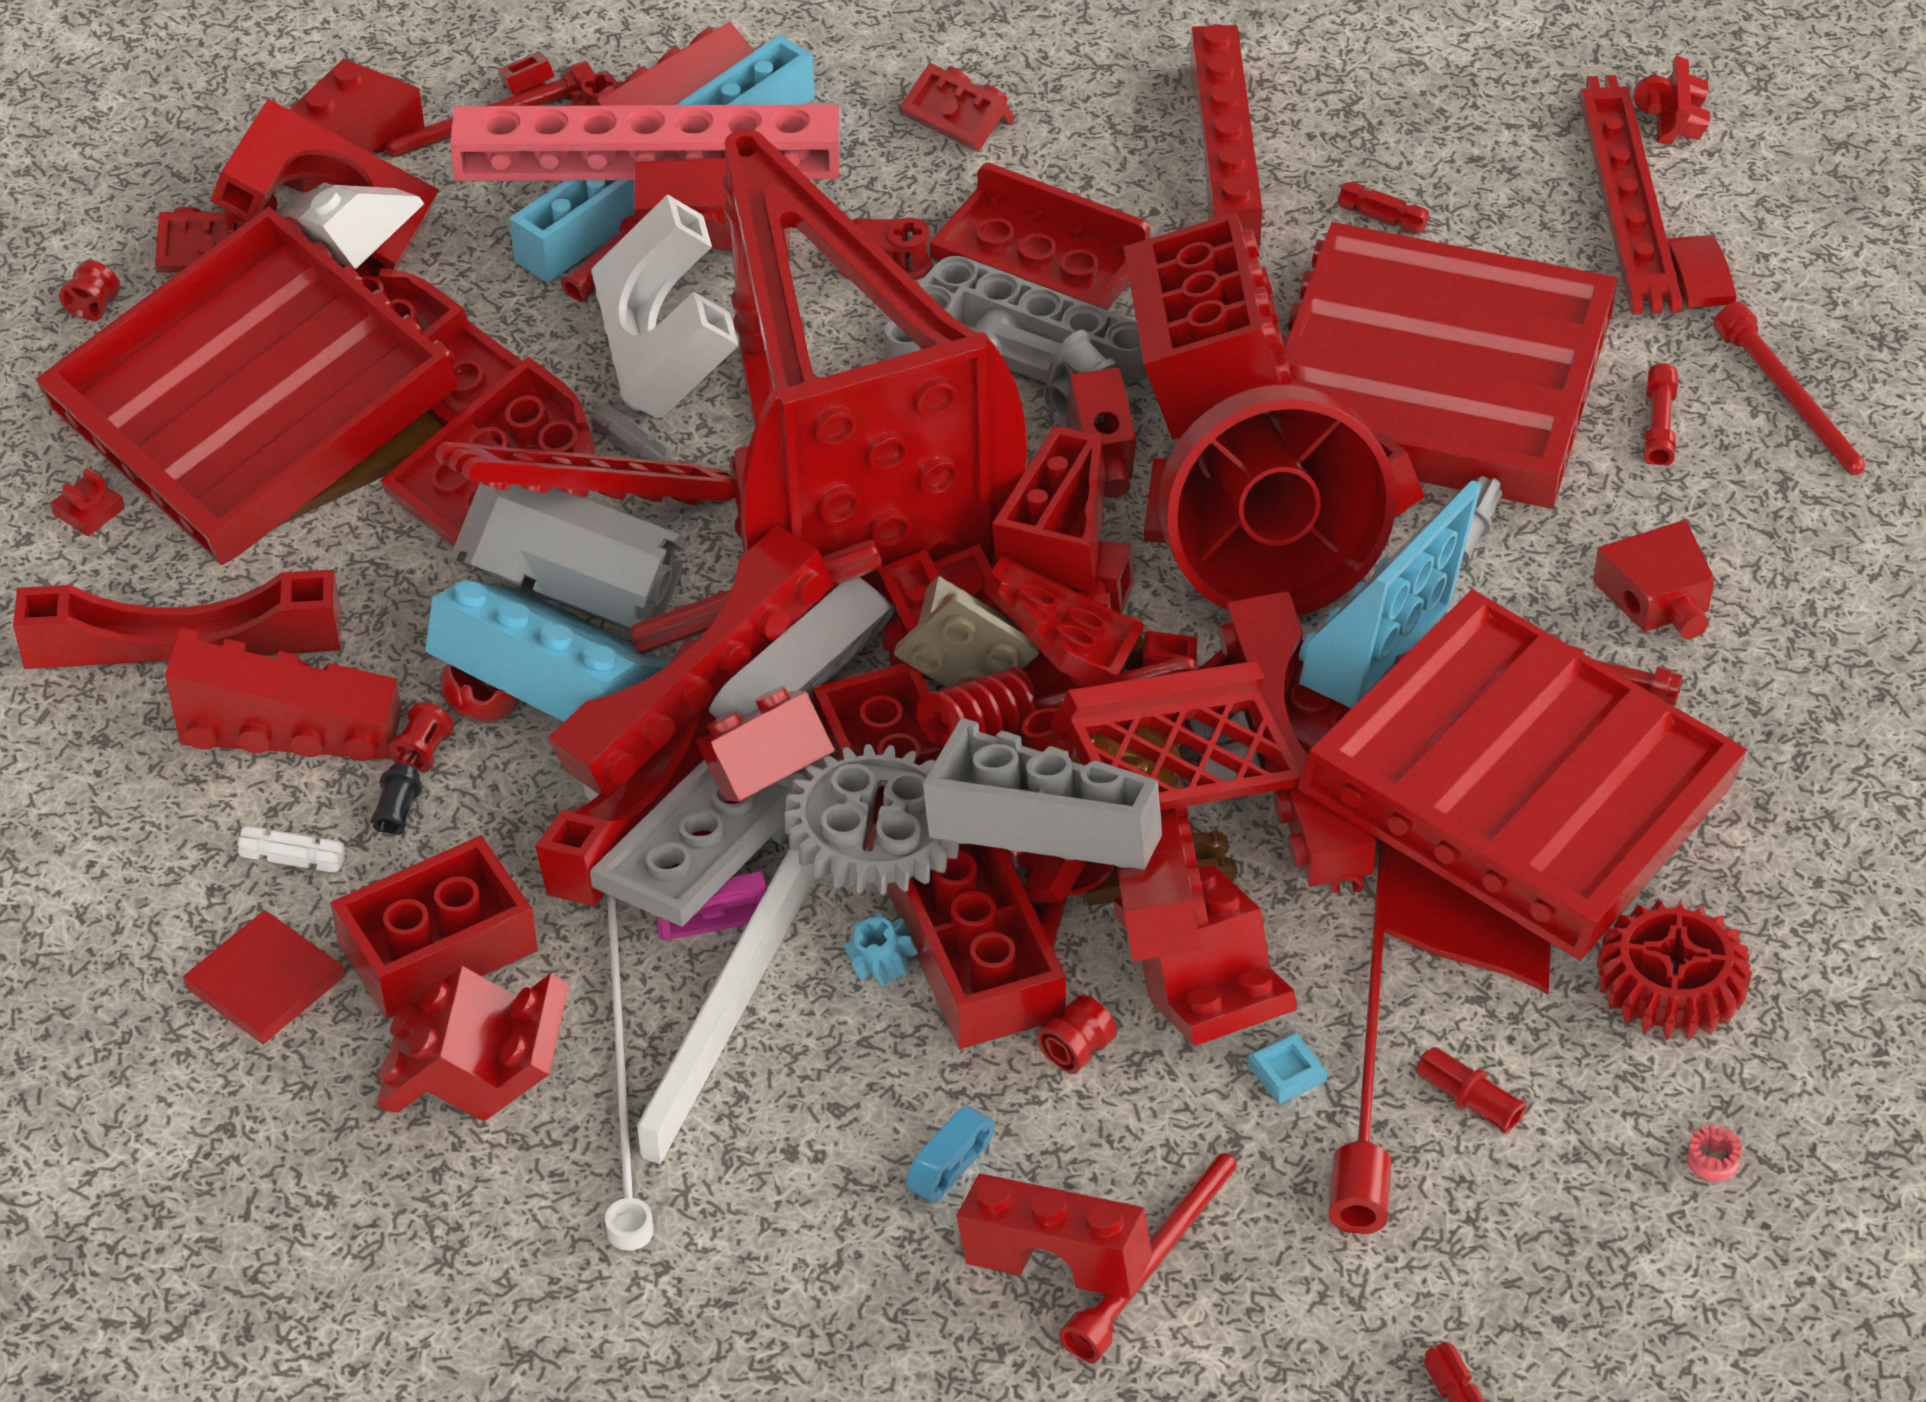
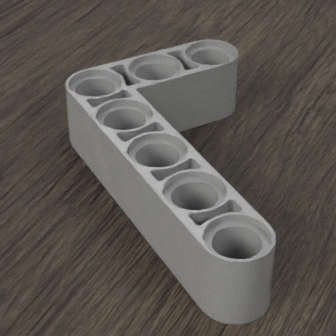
[884,256,1147,384]

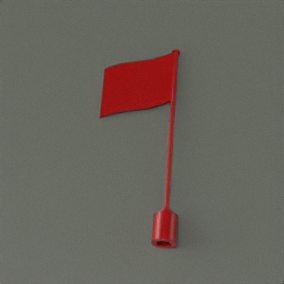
[1328,840,1551,1234]

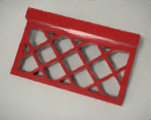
[1050,661,1302,811]

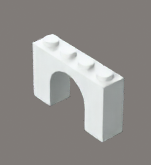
[591,194,739,418]

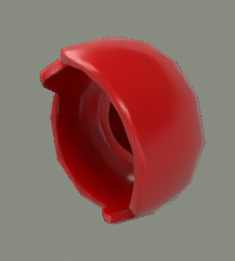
[439,664,520,723]

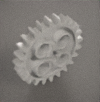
[785,744,959,895]

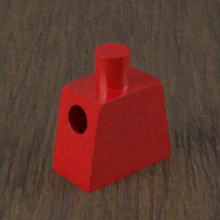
[1066,367,1136,498]
[1593,520,1714,639]

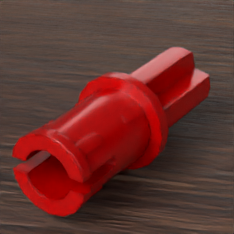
[1416,1047,1527,1134]

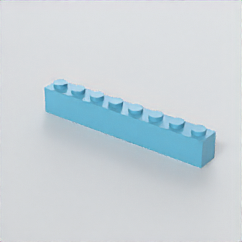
[509,35,815,283]

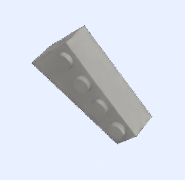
[923,718,1162,870]

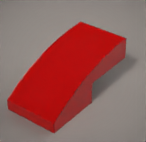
[1667,235,1737,308]

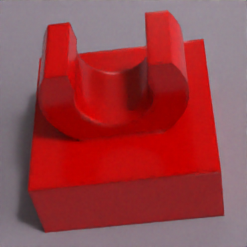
[50,469,125,537]

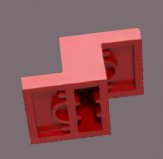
[1113,865,1297,1046]
[376,966,569,1120]

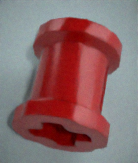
[388,702,454,773]

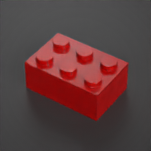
[330,835,538,1019]

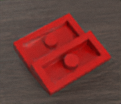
[878,544,1010,633]

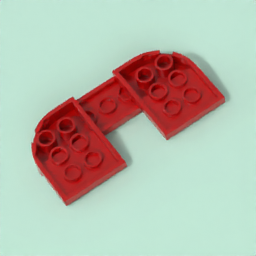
[360,269,595,546]

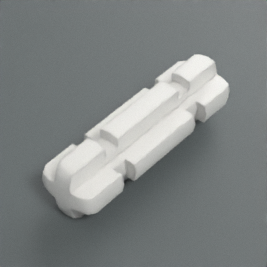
[237,825,345,873]

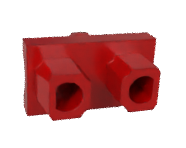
[1633,55,1710,144]

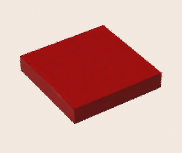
[183,910,345,1045]

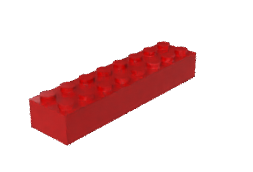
[813,663,1066,1049]

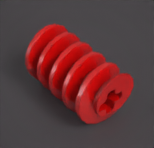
[916,667,1036,751]

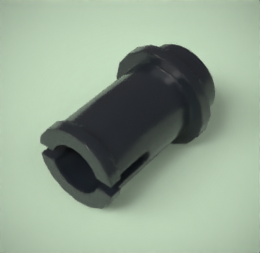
[370,764,423,835]

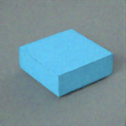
[1247,1033,1327,1105]

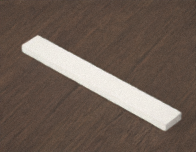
[637,849,816,1164]

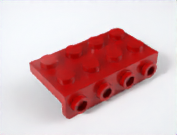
[930,162,1150,310]

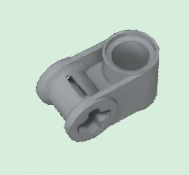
[1043,330,1119,422]

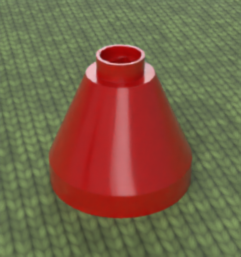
[1158,385,1396,616]

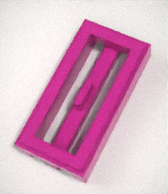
[655,871,767,941]

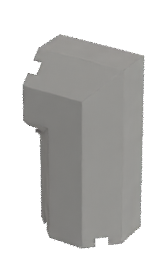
[449,482,687,630]

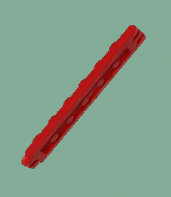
[1580,75,1682,315]
[435,442,736,505]

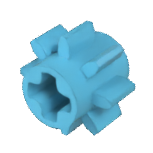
[844,912,918,986]

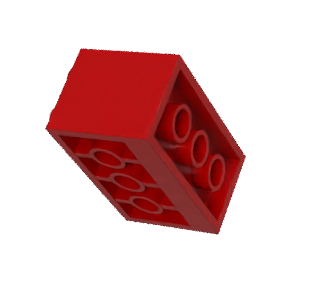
[1123,212,1292,440]

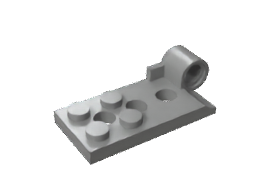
[590,759,805,927]

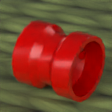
[1037,995,1117,1074]

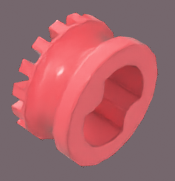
[1687,1124,1742,1181]

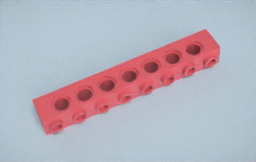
[450,104,840,181]

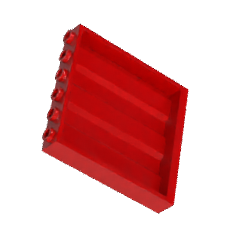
[36,206,459,565]
[1281,222,1618,509]
[1297,589,1748,961]

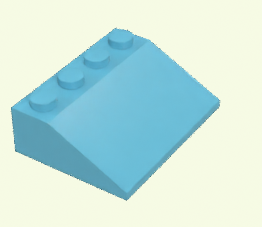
[1299,480,1481,708]
[425,579,669,722]

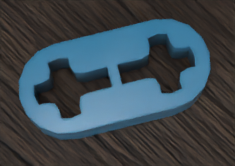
[905,1105,995,1204]

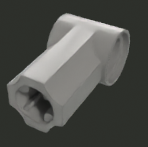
[972,308,1061,383]

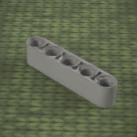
[709,577,896,719]

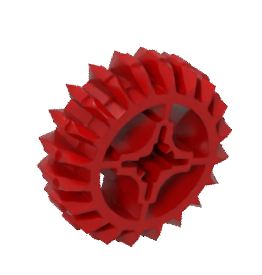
[1596,899,1752,1040]

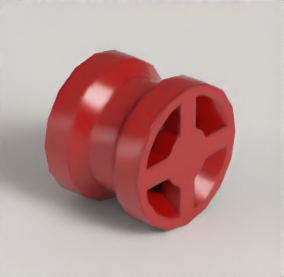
[59,260,121,322]

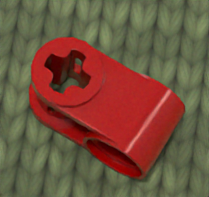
[839,217,933,280]

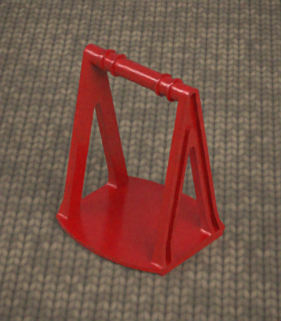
[722,129,1027,607]

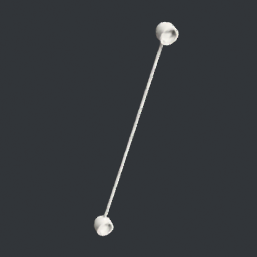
[583,784,654,1251]

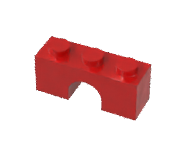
[956,1173,1152,1300]

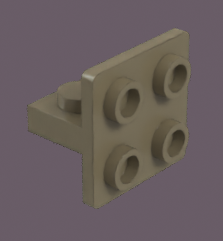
[894,576,1039,687]

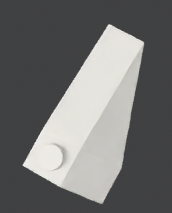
[277,185,424,269]

